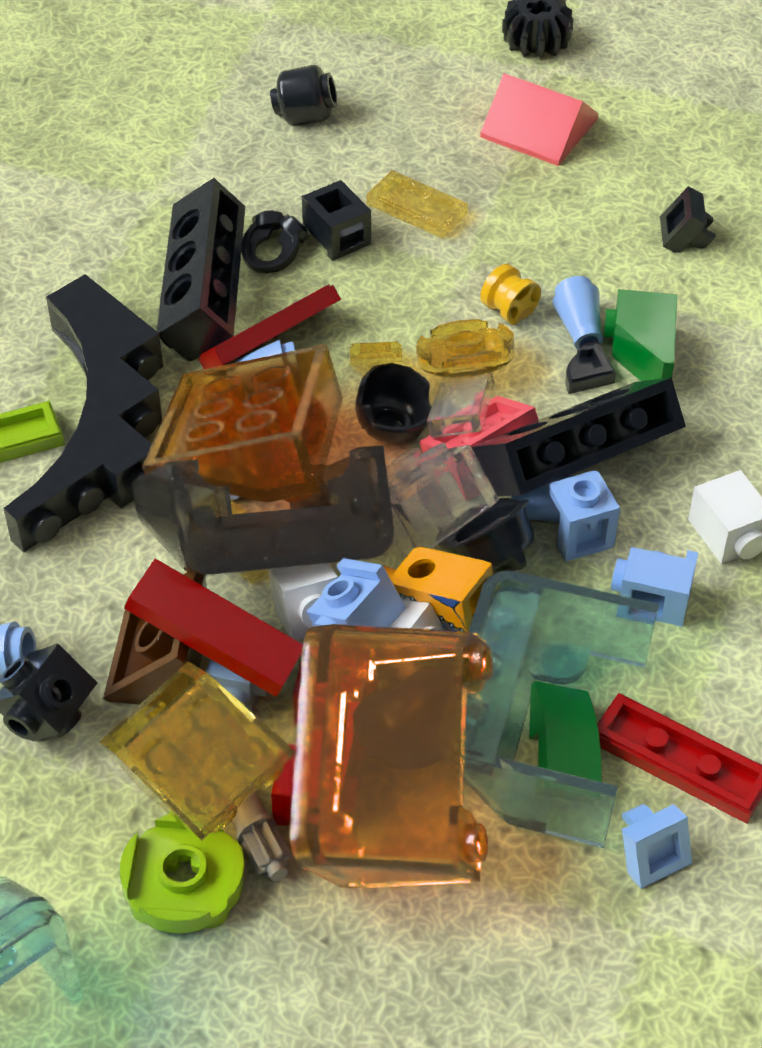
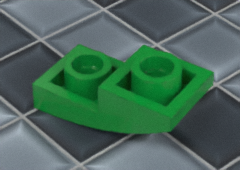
[529,681,602,798]

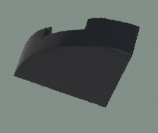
[565,340,616,394]

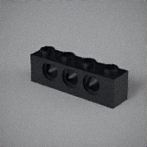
[156,178,246,361]
[471,377,686,497]

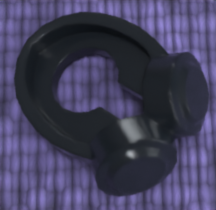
[241,210,310,273]

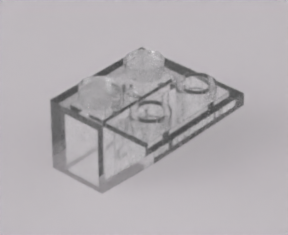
[339,443,499,558]

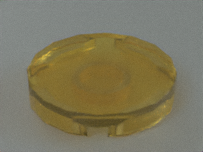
[416,319,515,378]

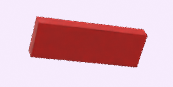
[198,284,342,373]
[124,558,306,697]
[597,693,762,824]

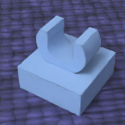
[622,804,692,889]

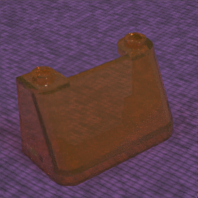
[290,624,493,889]

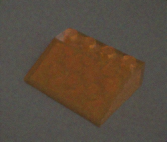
[143,344,343,503]

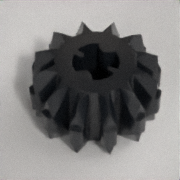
[502,0,574,59]

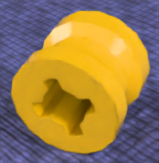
[480,263,541,325]

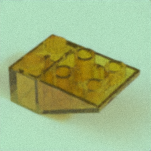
[99,662,296,841]

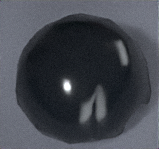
[355,363,433,444]

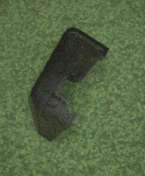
[132,445,394,577]

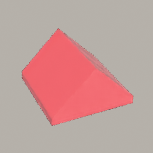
[480,73,599,166]

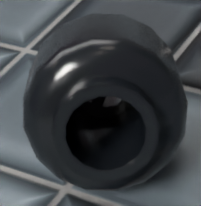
[270,65,337,126]

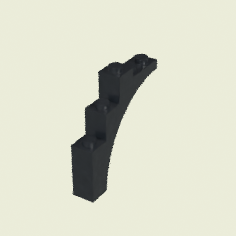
[3,274,163,553]

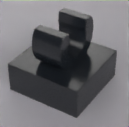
[660,186,716,252]

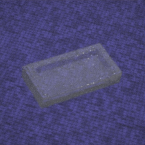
[427,368,495,438]

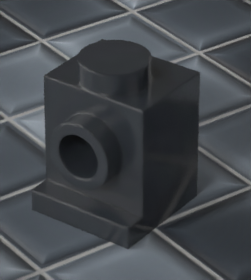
[302,180,371,261]

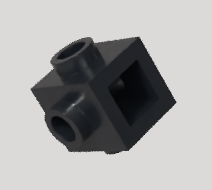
[0,644,98,741]

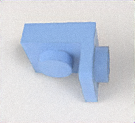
[549,471,620,562]

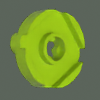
[119,812,245,933]

